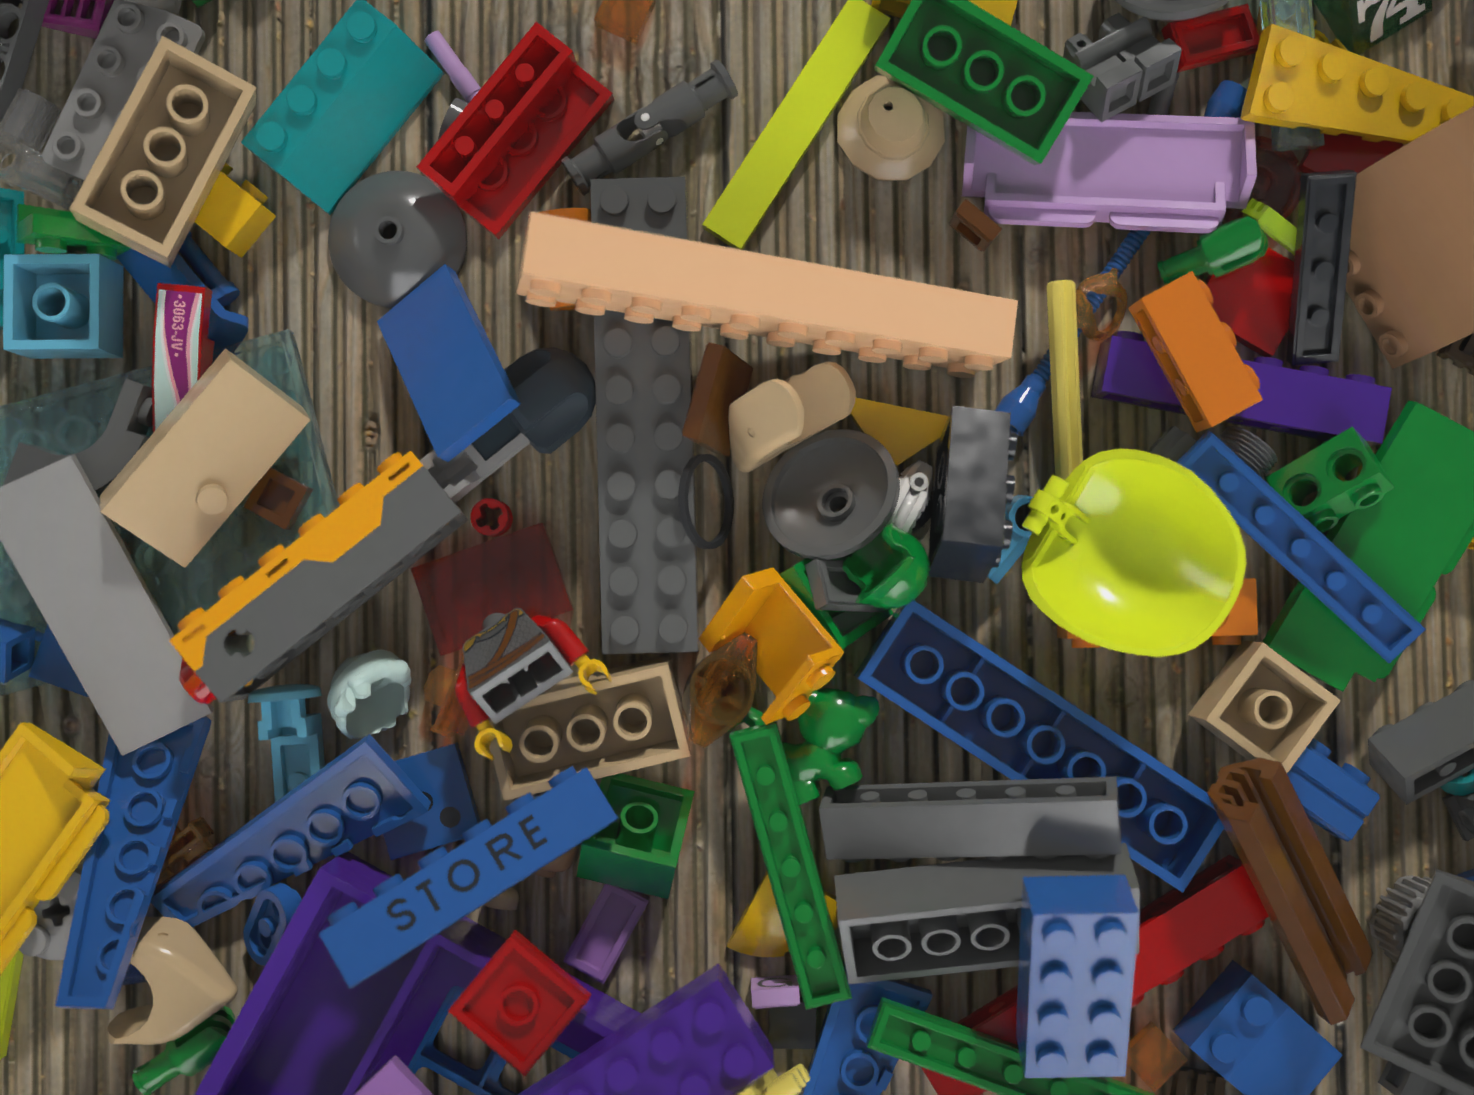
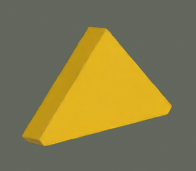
[849,398,949,467]

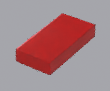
[1161,3,1260,73]

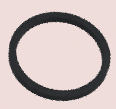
[678,454,734,549]

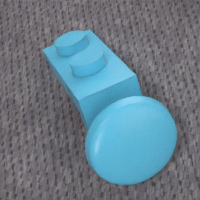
[248,684,325,802]

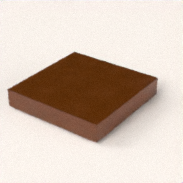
[682,342,753,456]

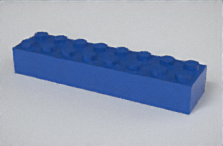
[853,601,1224,892]

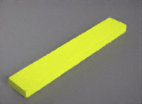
[702,0,891,250]

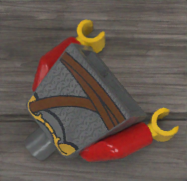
[454,608,612,760]

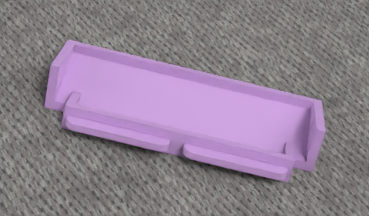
[962,112,1257,234]

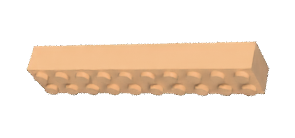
[516,212,1018,378]

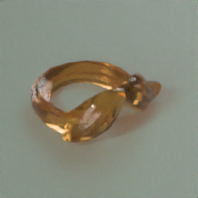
[1076,268,1128,341]

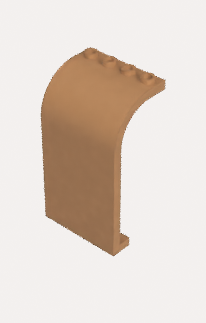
[1346,106,1474,369]

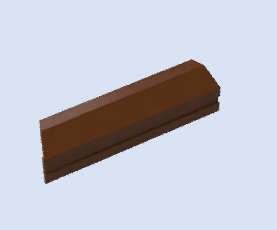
[1207,758,1373,1025]

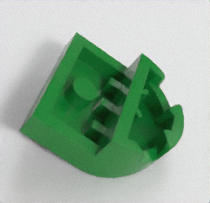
[17,204,131,260]

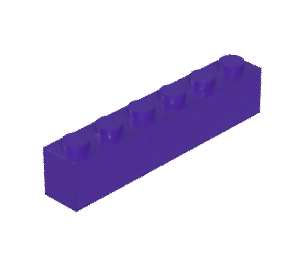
[1091,331,1392,446]

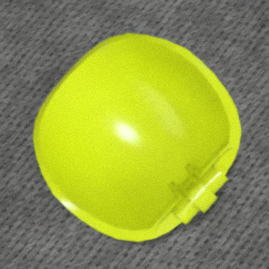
[1021,448,1246,657]

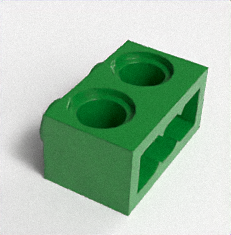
[1266,426,1395,533]

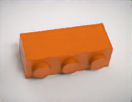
[1128,271,1263,433]

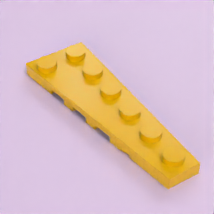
[1240,23,1474,146]

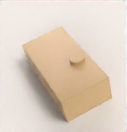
[70,36,257,268]
[100,348,310,568]
[490,654,691,801]

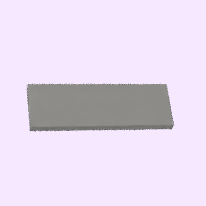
[0,454,214,756]

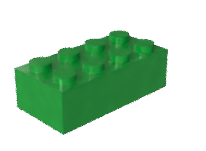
[874,0,1094,165]

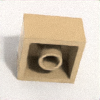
[1188,640,1341,773]

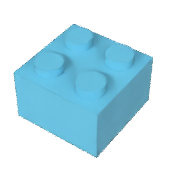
[3,254,123,359]

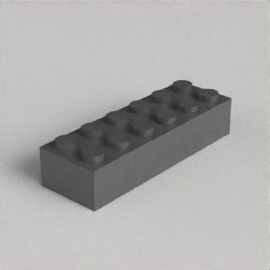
[834,843,1140,984]

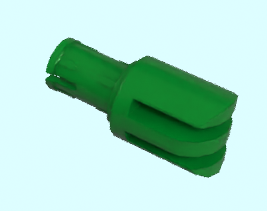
[1157,216,1269,285]
[132,1006,235,1095]

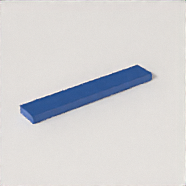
[1176,430,1426,663]

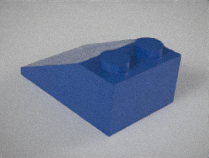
[1172,960,1343,1095]

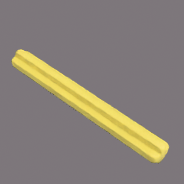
[1047,280,1083,480]

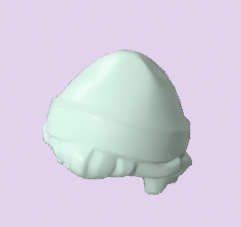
[327,649,412,739]

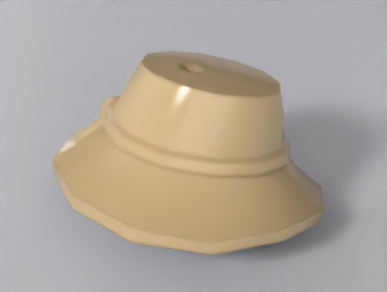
[837,75,945,181]

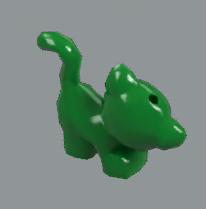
[727,688,880,805]

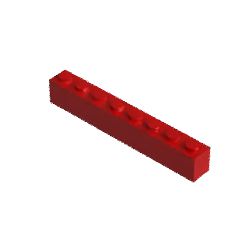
[921,854,1269,1095]

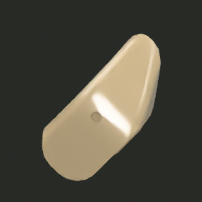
[728,361,856,473]
[107,916,238,1045]

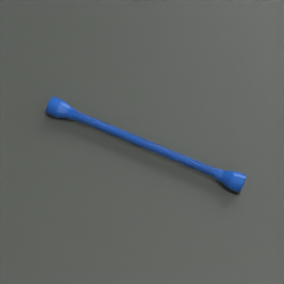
[994,80,1247,436]

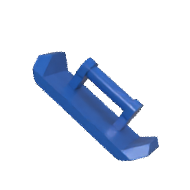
[117,231,249,362]

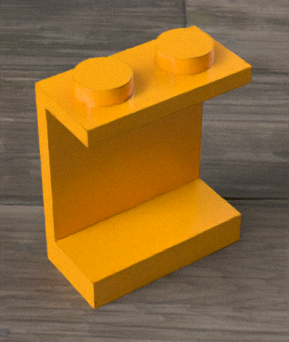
[698,567,845,725]

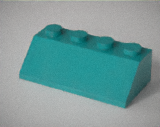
[241,0,444,215]

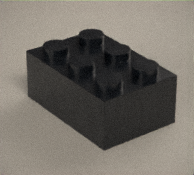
[928,406,1017,583]

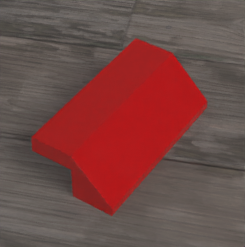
[416,21,614,240]

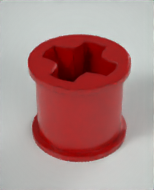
[470,498,513,537]

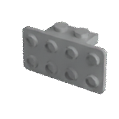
[42,0,205,181]

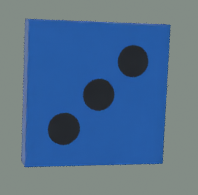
[383,742,481,860]

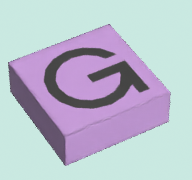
[751,975,800,1009]

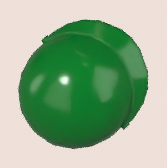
[842,522,930,609]

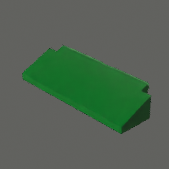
[1262,400,1474,692]

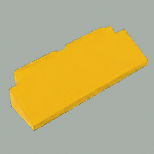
[0,722,111,975]

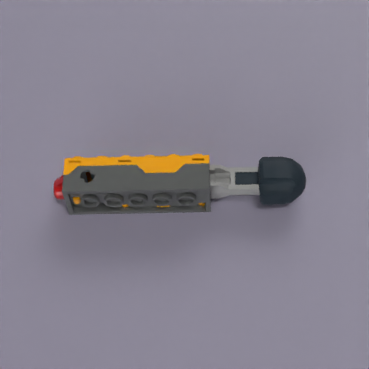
[169,347,596,704]

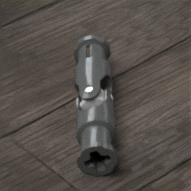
[561,60,738,196]

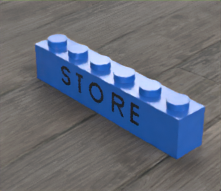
[319,766,618,988]

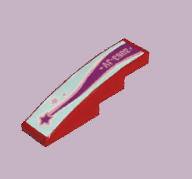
[152,283,214,433]

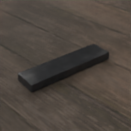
[1286,170,1357,365]

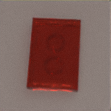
[410,522,574,656]

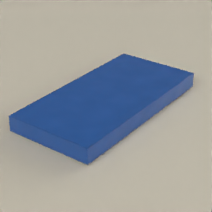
[377,264,521,462]

